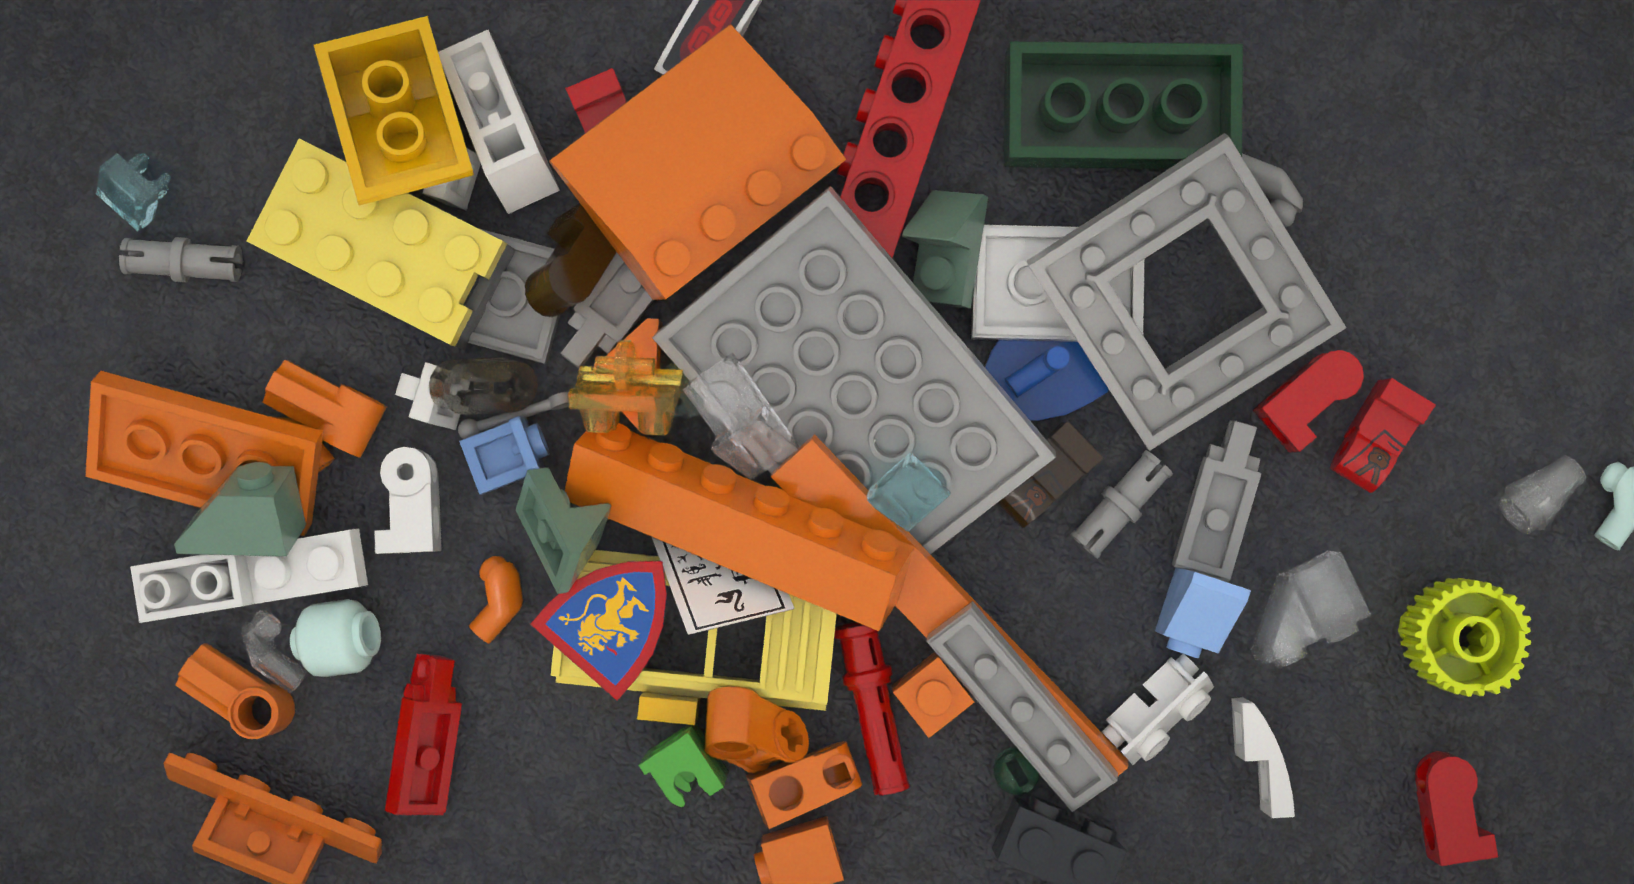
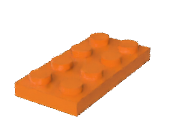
[85,371,323,536]

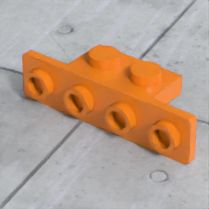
[163,753,382,884]

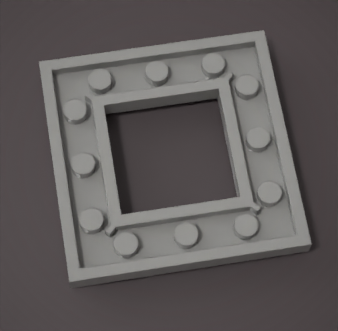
[1026,133,1346,451]

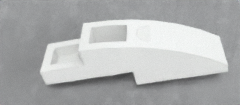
[130,529,368,623]

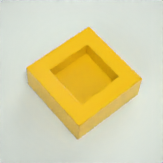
[637,692,700,725]

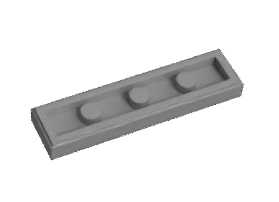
[926,601,1118,812]

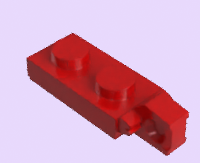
[385,654,462,815]

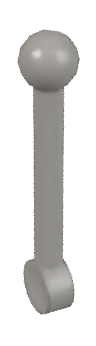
[458,392,573,439]

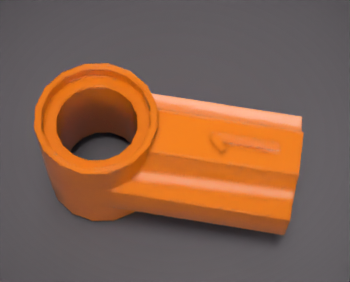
[262,360,387,458]
[175,643,295,739]

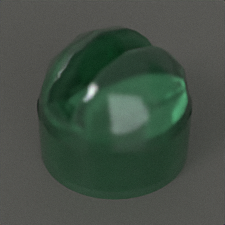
[993,747,1040,795]

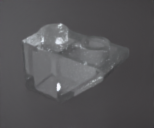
[1251,551,1371,668]

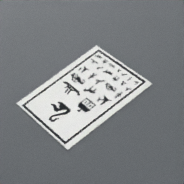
[652,537,795,635]

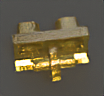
[568,340,684,435]

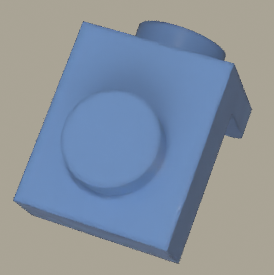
[459,416,550,494]

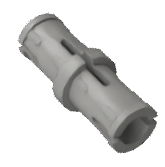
[119,237,243,282]
[1070,450,1173,559]

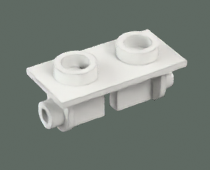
[1101,654,1214,765]

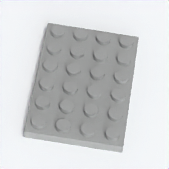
[652,186,1056,554]

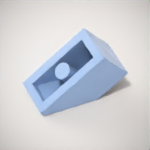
[1155,567,1251,659]

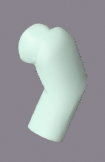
[1594,462,1634,550]

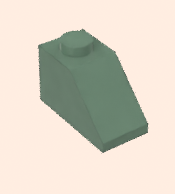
[174,462,306,556]

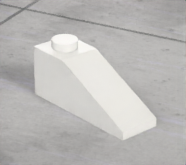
[438,30,560,214]

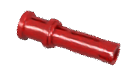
[834,622,910,795]

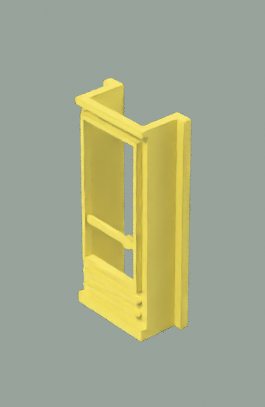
[551,550,837,711]

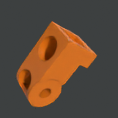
[746,741,863,829]

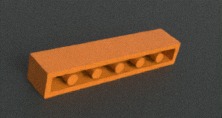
[565,418,914,631]

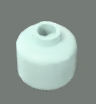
[290,599,381,677]

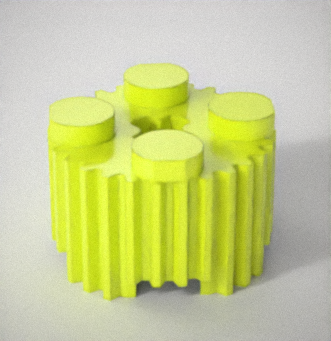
[1398,578,1531,697]

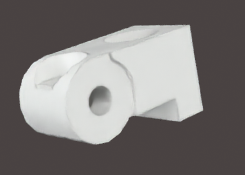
[375,447,442,554]

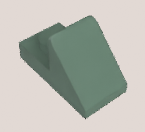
[902,190,988,309]
[516,467,611,594]

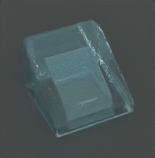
[866,452,951,532]

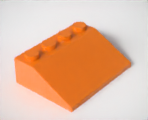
[549,24,846,300]

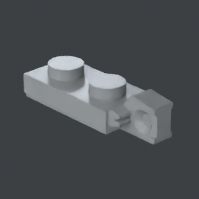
[561,253,654,369]
[1171,420,1262,582]

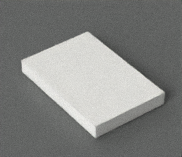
[971,225,1144,342]

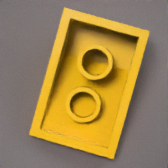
[314,16,474,206]

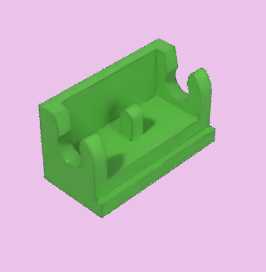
[638,723,729,807]

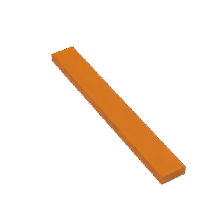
[771,434,1128,776]

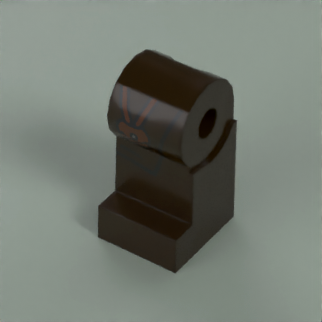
[525,203,617,317]
[998,421,1104,528]

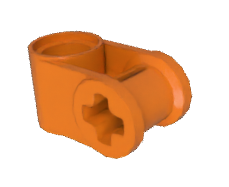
[705,687,809,774]

